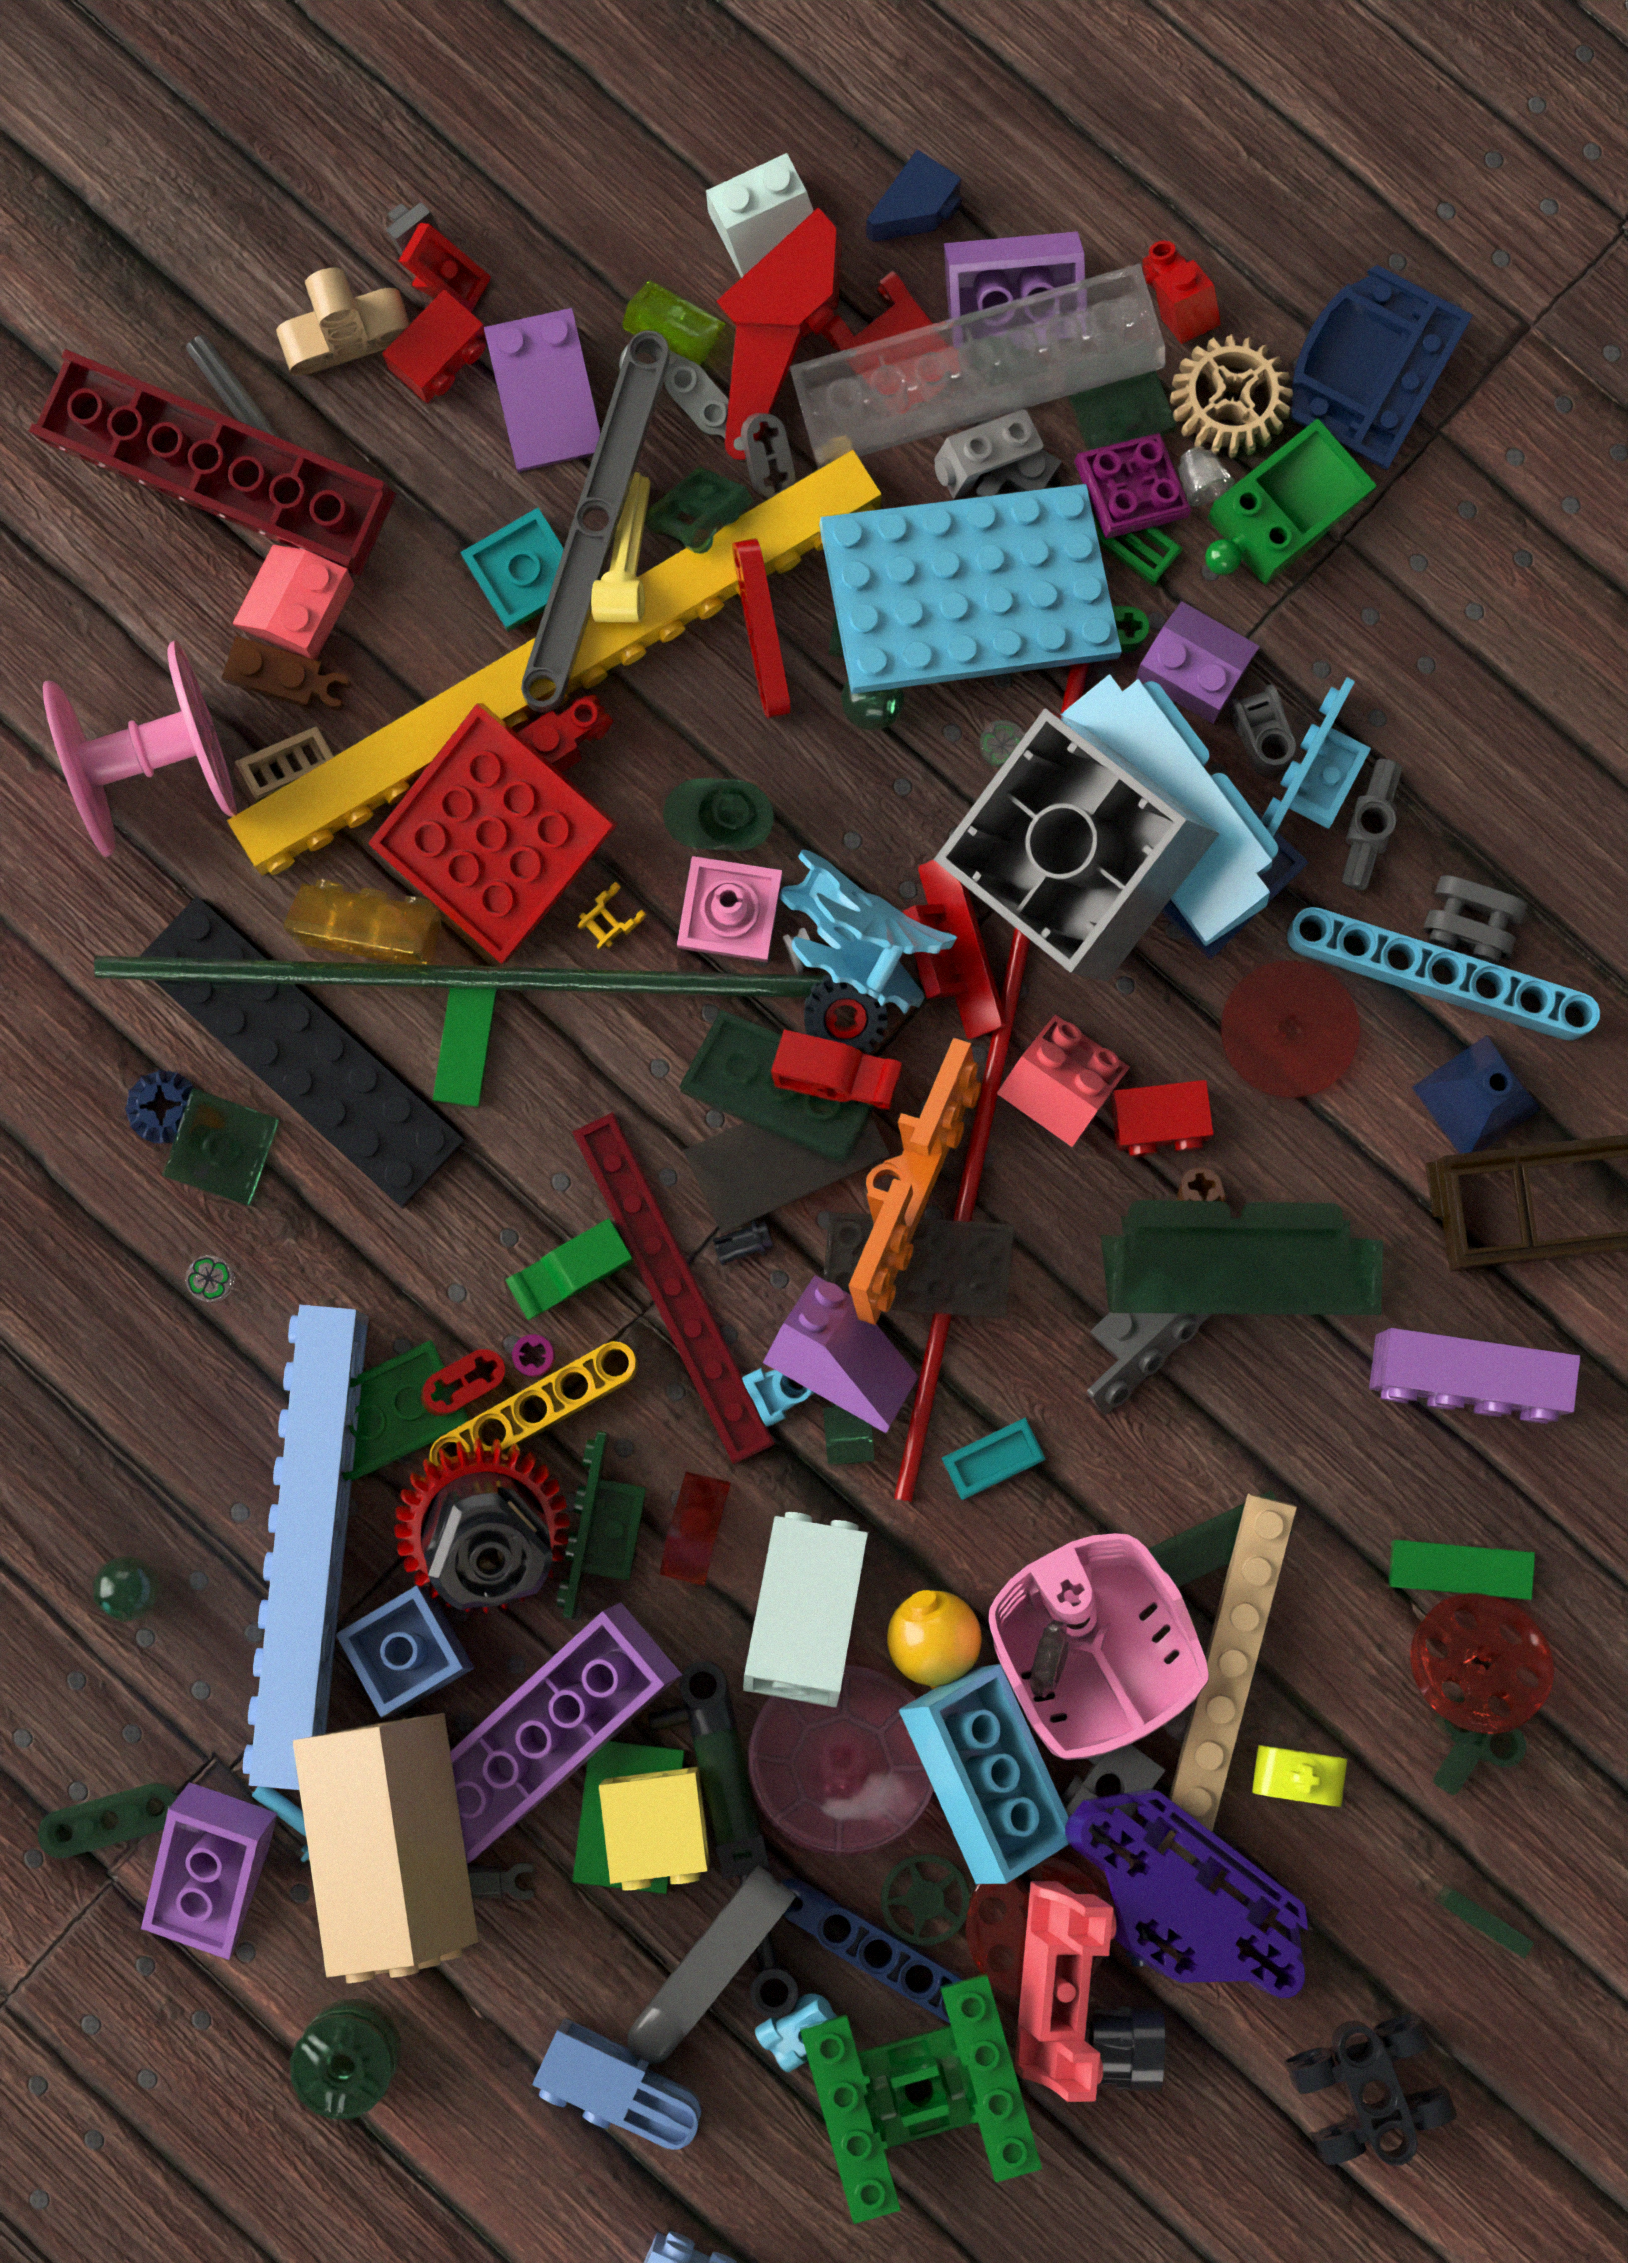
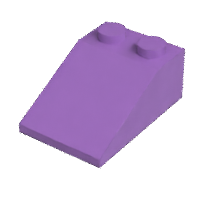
[484,308,600,472]
[763,1275,918,1433]
[141,1782,278,1960]

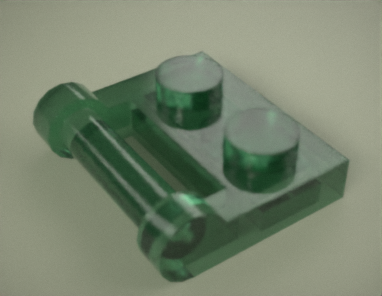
[645,466,754,554]

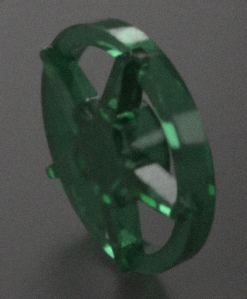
[881,1854,970,1945]

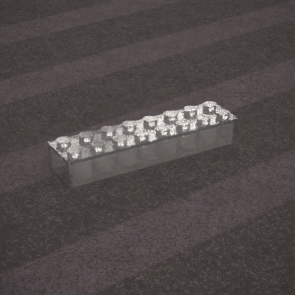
[789,263,1165,469]

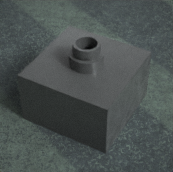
[934,708,1220,982]

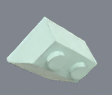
[706,153,813,278]

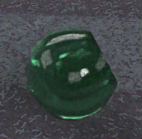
[840,679,904,731]
[93,1556,158,1622]

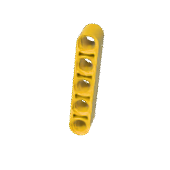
[429,1341,638,1466]

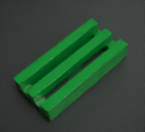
[1093,514,1183,587]

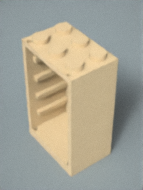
[293,1713,478,1983]

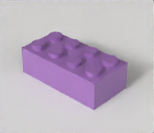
[1369,1328,1580,1424]

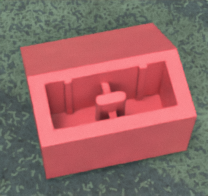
[997,1014,1130,1147]

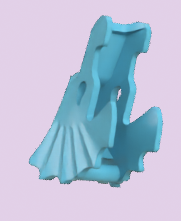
[779,849,957,1015]

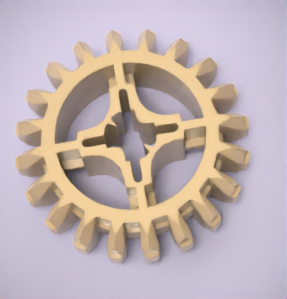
[1170,334,1293,459]

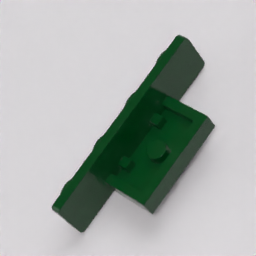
[556,1430,647,1619]

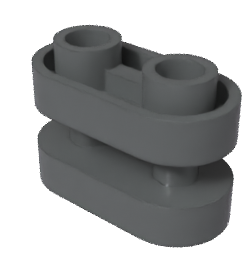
[1423,875,1528,964]

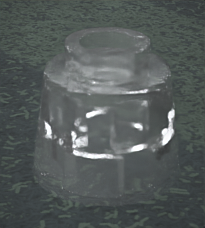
[1178,446,1234,506]

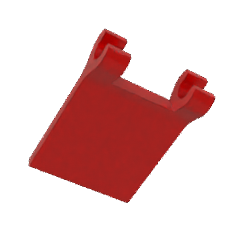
[822,271,968,423]

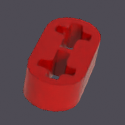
[420,1349,505,1417]

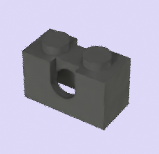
[1059,1744,1165,1848]

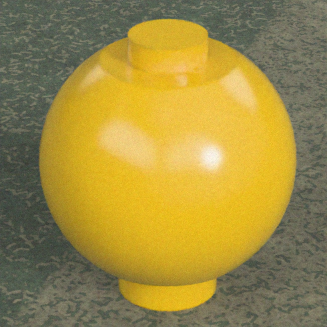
[887,1590,982,1690]

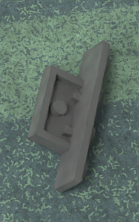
[1087,1264,1237,1415]

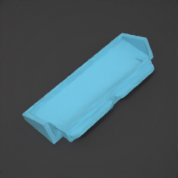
[1061,674,1278,946]

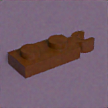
[221,636,351,711]

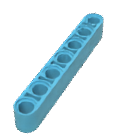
[1287,907,1600,1041]

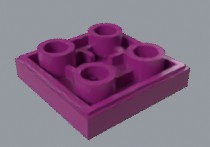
[1074,433,1192,539]

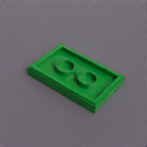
[341,1340,470,1482]
[572,1740,685,1894]

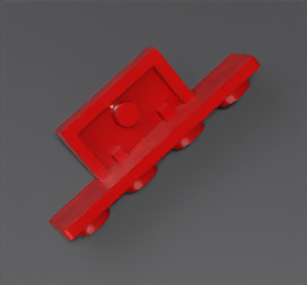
[902,860,1007,1039]

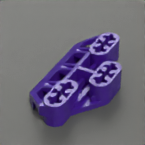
[1065,1789,1308,1998]

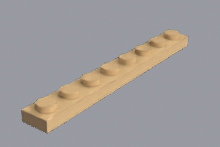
[1157,1493,1297,1864]

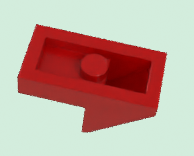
[398,223,491,313]

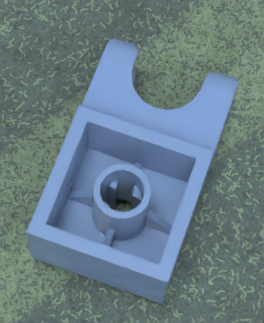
[532,2018,701,2150]

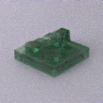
[1061,344,1177,451]

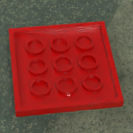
[368,703,618,964]

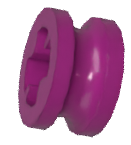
[512,1334,555,1377]

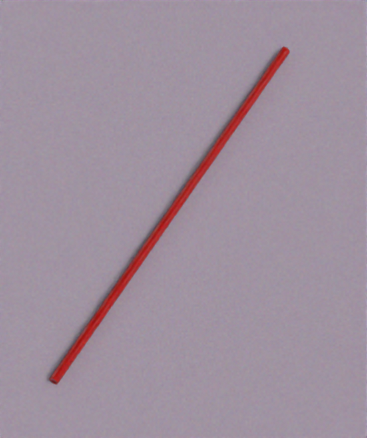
[894,662,1090,1503]

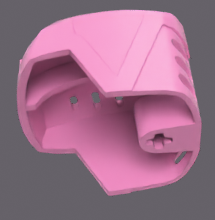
[989,1533,1209,1760]

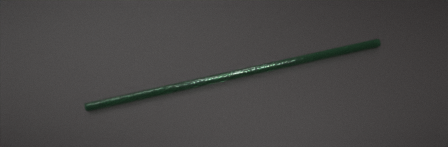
[94,955,926,1001]

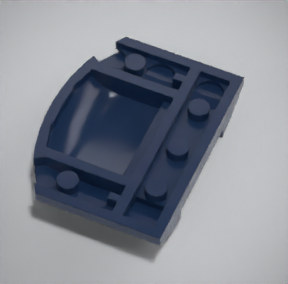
[1291,265,1473,470]

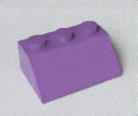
[944,231,1086,349]

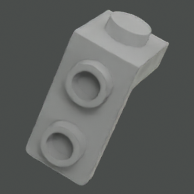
[934,409,1043,499]

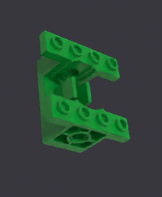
[800,1973,1042,2224]

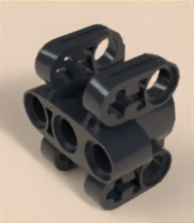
[1284,2014,1457,2166]

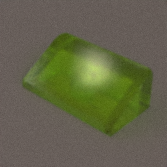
[622,280,725,366]

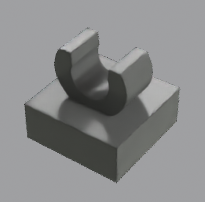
[386,202,442,256]

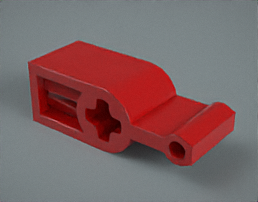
[771,1029,903,1109]

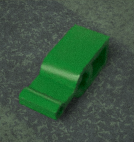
[505,1218,634,1321]

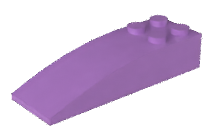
[450,1603,682,1865]

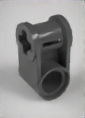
[1228,684,1296,778]

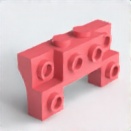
[1014,1881,1116,2102]

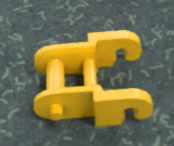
[577,882,647,950]

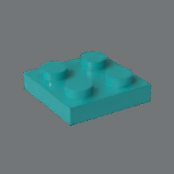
[460,507,564,632]

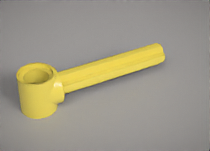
[591,472,651,622]

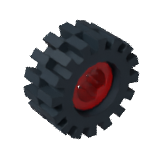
[803,974,888,1054]

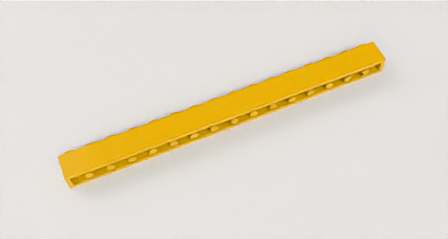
[227,450,881,876]

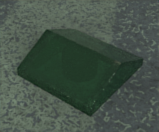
[162,1088,280,1206]

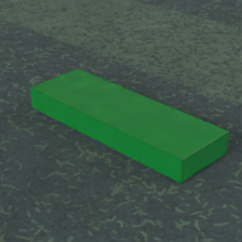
[433,965,500,1108]
[1388,1540,1535,1600]

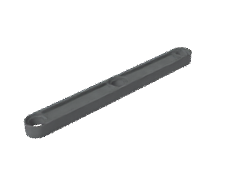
[521,330,670,713]

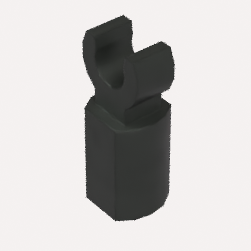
[467,1862,536,1899]

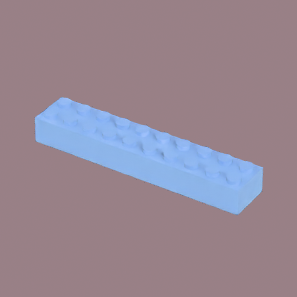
[243,1305,369,1790]

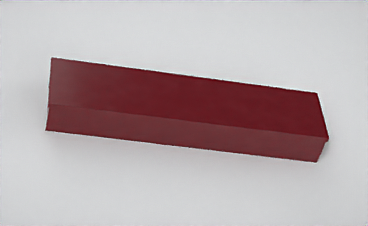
[28,349,397,577]

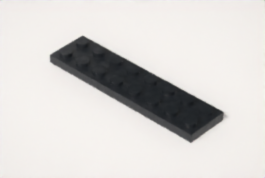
[134,896,466,1209]

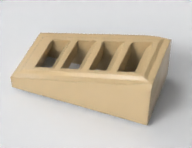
[234,726,334,806]

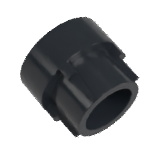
[1088,2006,1165,2092]

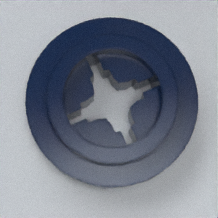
[124,1069,200,1144]

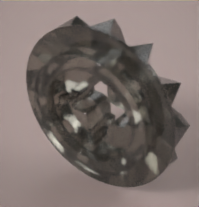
[1029,1620,1071,1698]

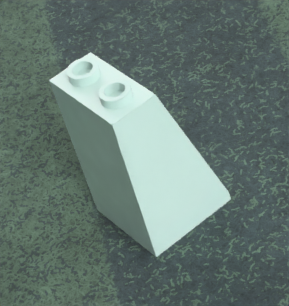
[743,1512,868,1708]

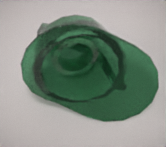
[663,778,774,851]

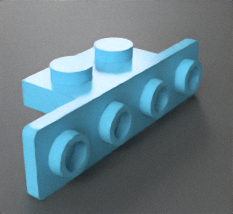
[1261,677,1371,837]

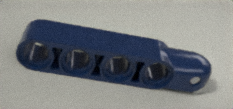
[780,1878,968,2023]

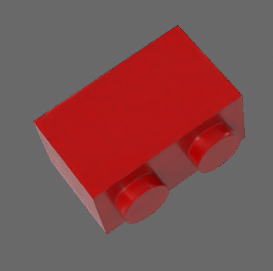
[382,290,487,403]
[1110,1080,1214,1157]

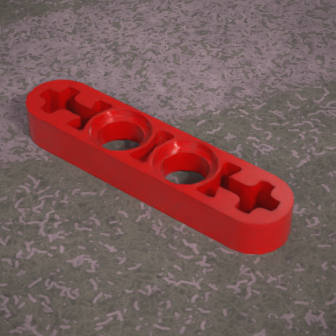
[732,538,791,719]

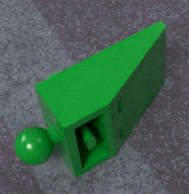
[1205,418,1377,585]

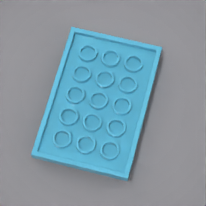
[819,484,1122,694]

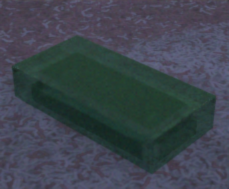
[1434,1884,1534,1959]

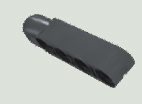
[627,1864,797,2064]

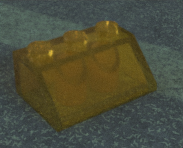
[283,880,443,970]

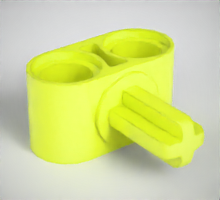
[1252,1745,1348,1807]

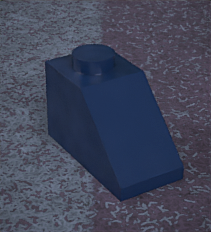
[866,149,963,242]

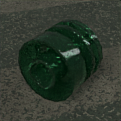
[290,1999,401,2119]

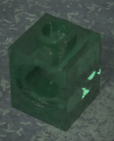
[823,1403,875,1466]

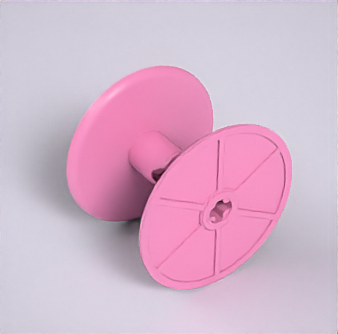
[43,640,237,857]

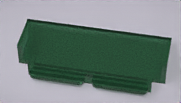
[1100,1200,1383,1315]

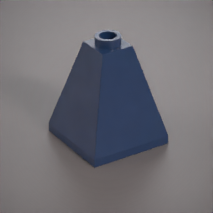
[1411,1035,1541,1154]

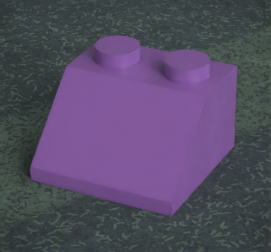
[1135,601,1260,724]

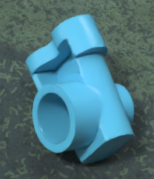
[742,1368,815,1427]
[755,1994,837,2073]

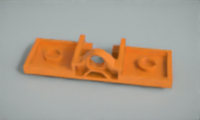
[849,1038,981,1325]

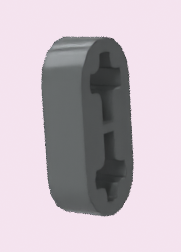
[741,413,796,498]

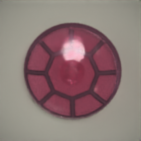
[748,1665,934,1856]

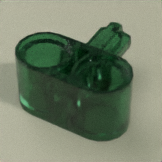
[1433,1696,1526,1796]

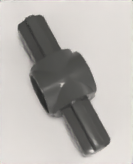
[1341,759,1402,890]

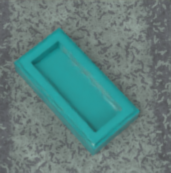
[941,1417,1046,1500]

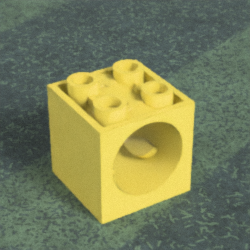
[599,1766,710,1890]

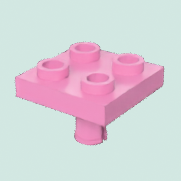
[677,856,782,963]

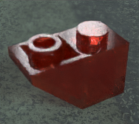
[659,1471,731,1586]

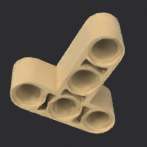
[276,267,411,376]

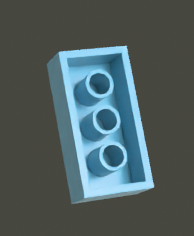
[899,1664,1069,1884]

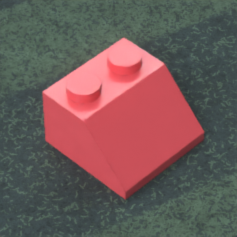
[233,545,355,660]

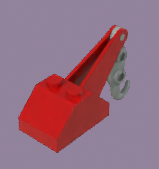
[619,207,842,462]

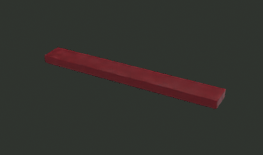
[572,1112,775,1465]

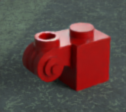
[1142,240,1221,344]
[517,694,614,773]

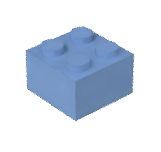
[335,1585,474,1717]

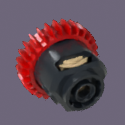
[394,1438,570,1613]

